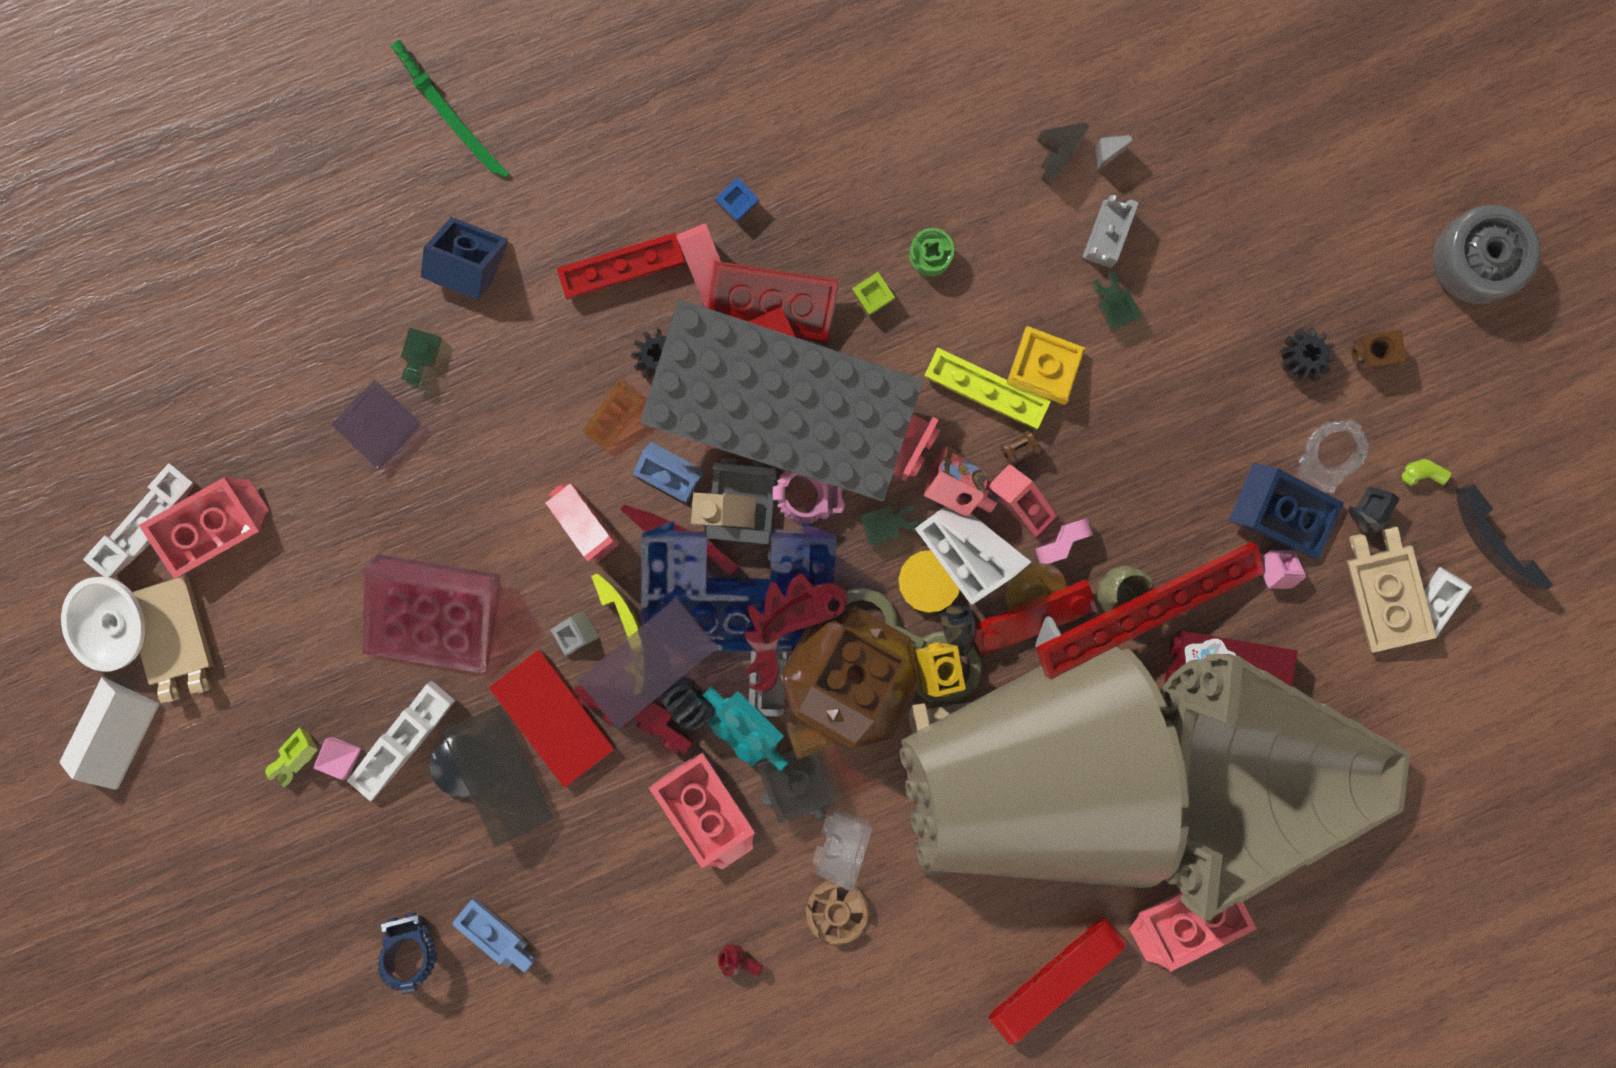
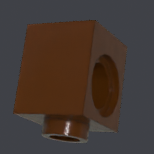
[1351,330,1407,371]

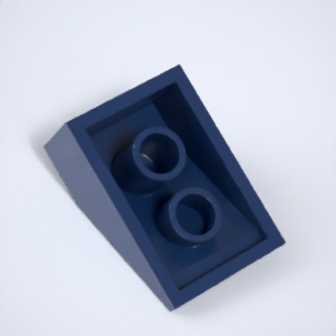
[1228,463,1344,560]

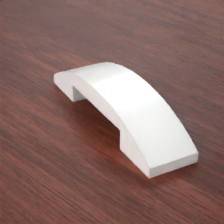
[83,463,195,578]

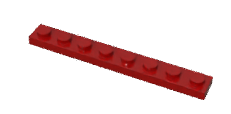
[1036,542,1265,679]

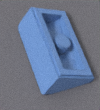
[633,442,705,504]

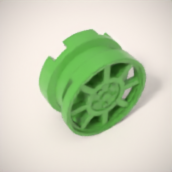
[909,228,954,277]

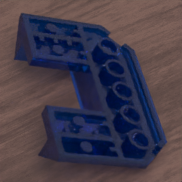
[641,521,837,651]

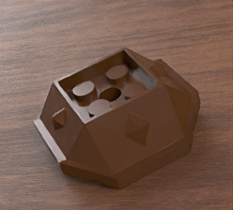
[779,606,921,750]

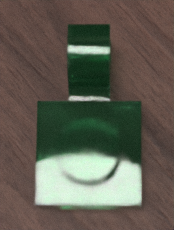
[401,328,442,386]

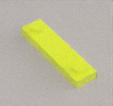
[924,348,1051,430]

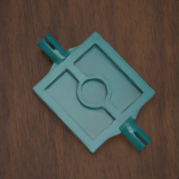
[702,686,789,771]

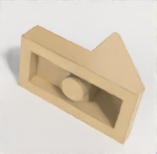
[691,493,756,529]

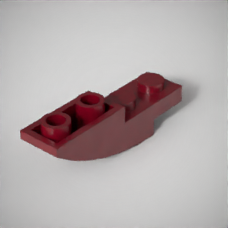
[573,685,694,754]

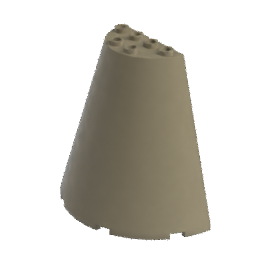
[900,645,1189,888]

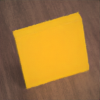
[1007,326,1085,405]

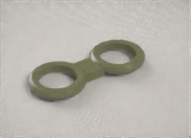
[845,588,982,706]

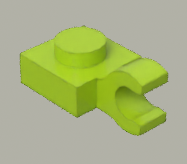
[265,727,318,787]

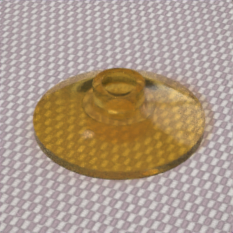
[1005,563,1066,610]

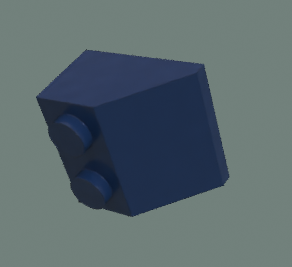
[421,217,508,300]

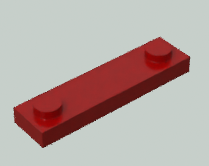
[556,232,685,300]
[974,580,1097,657]

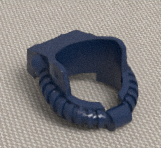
[377,913,437,995]

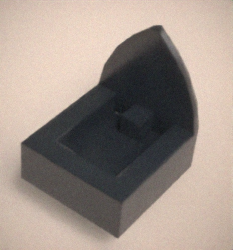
[1349,487,1400,533]
[939,605,976,657]

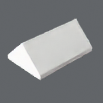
[59,677,160,790]

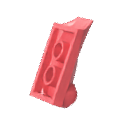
[139,477,269,579]
[649,752,755,869]
[1129,891,1257,972]

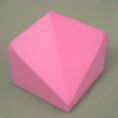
[1261,550,1306,589]
[314,737,361,780]

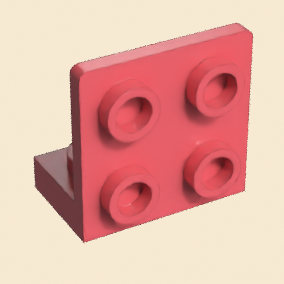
[893,414,940,481]

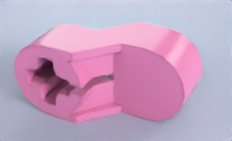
[1035,518,1093,566]

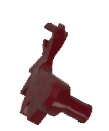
[745,573,847,693]

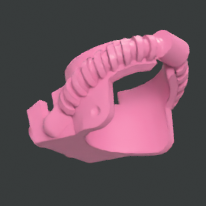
[773,470,845,524]

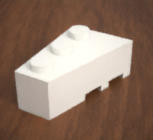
[915,506,1031,605]

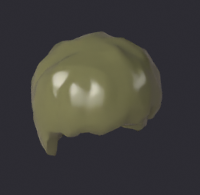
[1097,565,1155,613]

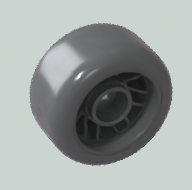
[1433,205,1541,304]

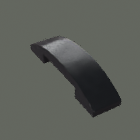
[1456,484,1553,589]

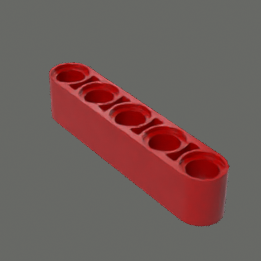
[988,917,1127,1045]

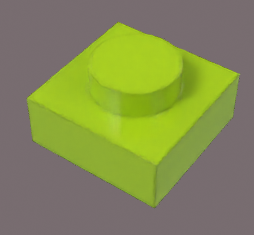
[852,272,895,317]

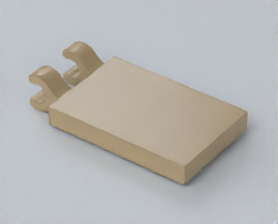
[1346,526,1436,653]
[132,576,214,703]

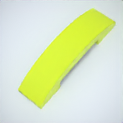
[591,574,648,695]

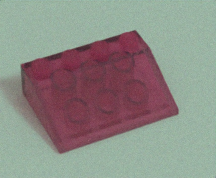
[363,554,501,674]

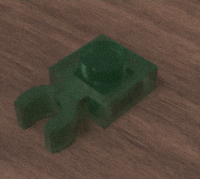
[1093,271,1141,332]
[860,505,919,546]

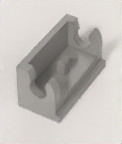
[1082,195,1139,268]
[749,651,787,716]

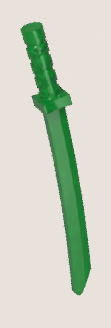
[391,40,509,177]

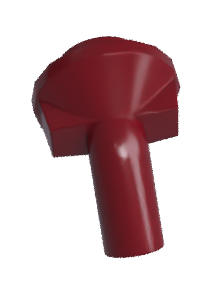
[718,944,764,977]

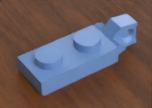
[452,897,536,973]

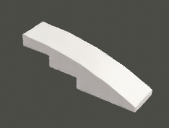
[347,681,456,802]

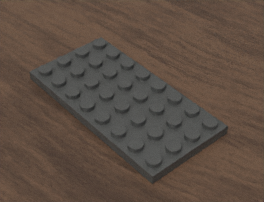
[640,299,924,501]

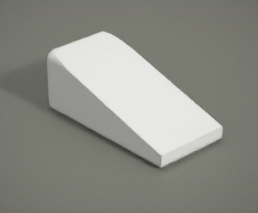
[1424,567,1472,639]

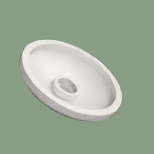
[61,577,145,671]

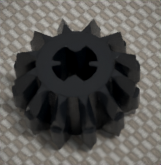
[1279,328,1336,382]
[631,329,668,380]
[661,675,714,731]

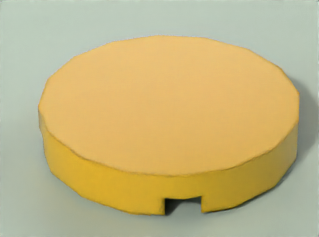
[898,550,960,612]

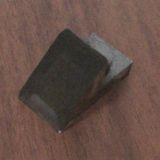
[1037,122,1089,186]

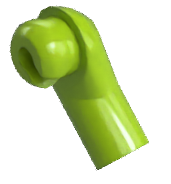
[1401,459,1451,486]

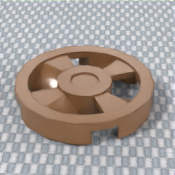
[806,879,869,945]

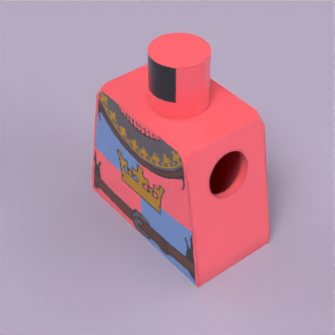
[924,446,999,516]

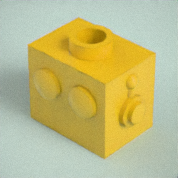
[915,642,966,697]

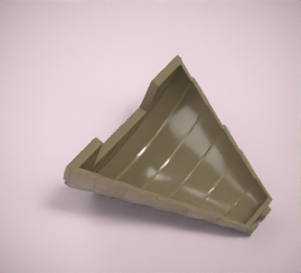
[1160,654,1410,921]

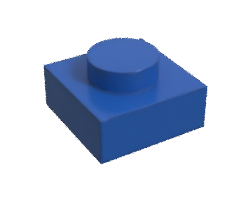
[715,177,759,223]

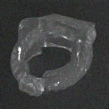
[1297,419,1369,494]

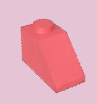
[988,464,1058,537]

